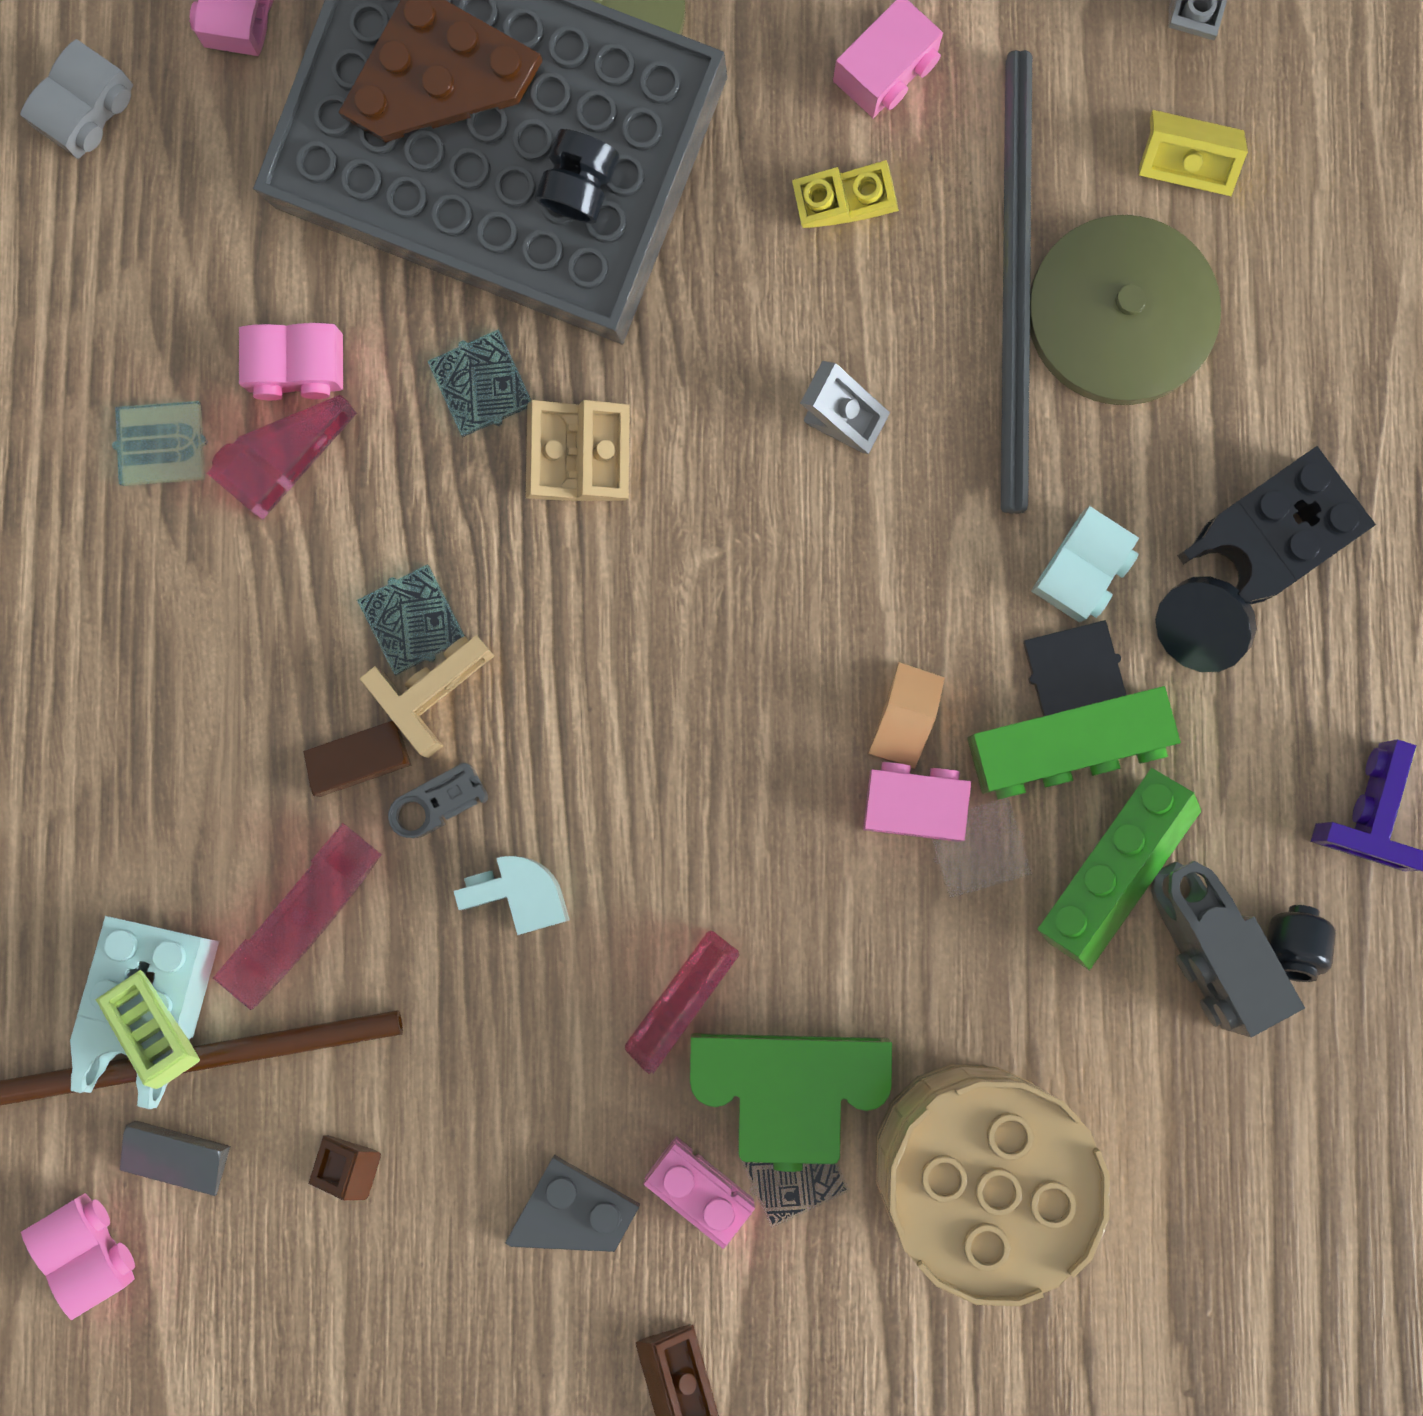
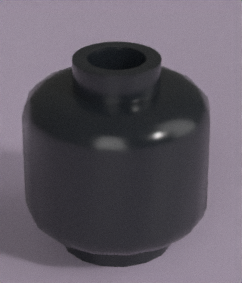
[1267,905,1336,982]

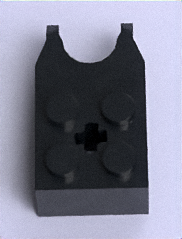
[1178,446,1376,605]

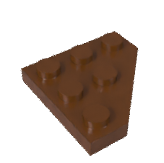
[338,0,543,142]

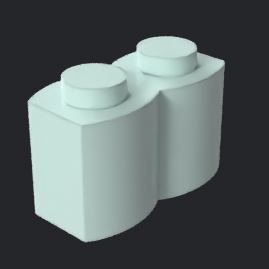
[1031,506,1139,623]

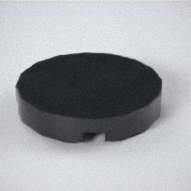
[1155,576,1257,672]

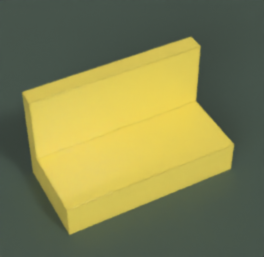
[1139,110,1248,196]

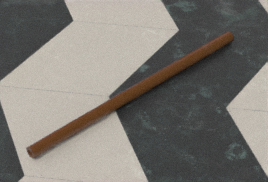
[0,1010,403,1106]

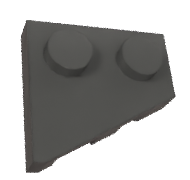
[505,1155,640,1252]

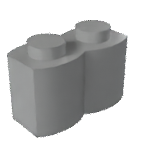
[20,39,133,159]

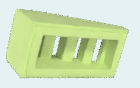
[95,970,200,1089]

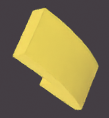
[792,160,899,228]

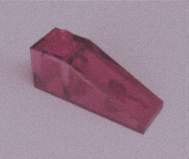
[207,395,357,520]

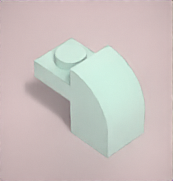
[454,856,570,935]

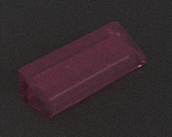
[625,930,740,1074]

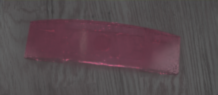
[213,823,382,1010]

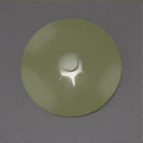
[1030,215,1221,405]

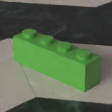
[967,686,1181,800]
[1037,767,1202,971]

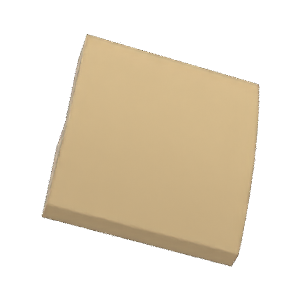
[526,400,630,501]

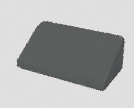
[120,1121,231,1196]

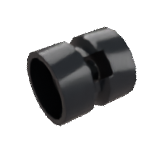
[534,129,619,224]

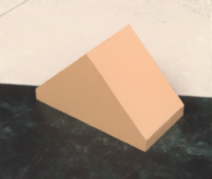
[868,662,945,769]

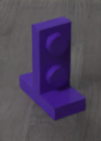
[1310,739,1423,871]

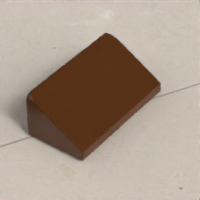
[303,720,412,797]
[636,1324,719,1416]

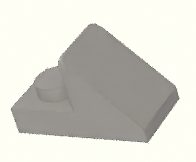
[800,361,890,454]

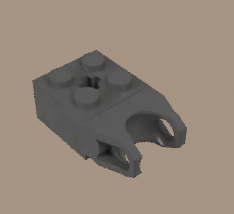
[1151,861,1305,1038]

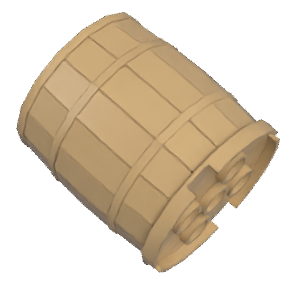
[876,1064,1110,1306]

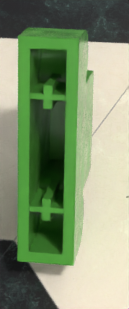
[690,1033,892,1172]

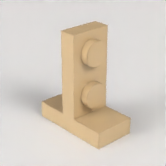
[359,635,494,758]

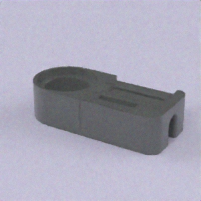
[388,763,488,839]

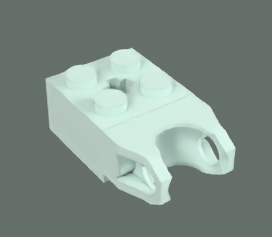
[70,916,219,1109]

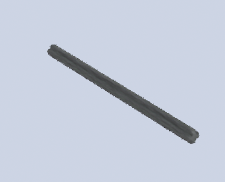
[1001,50,1033,514]

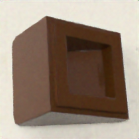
[308,1135,381,1201]

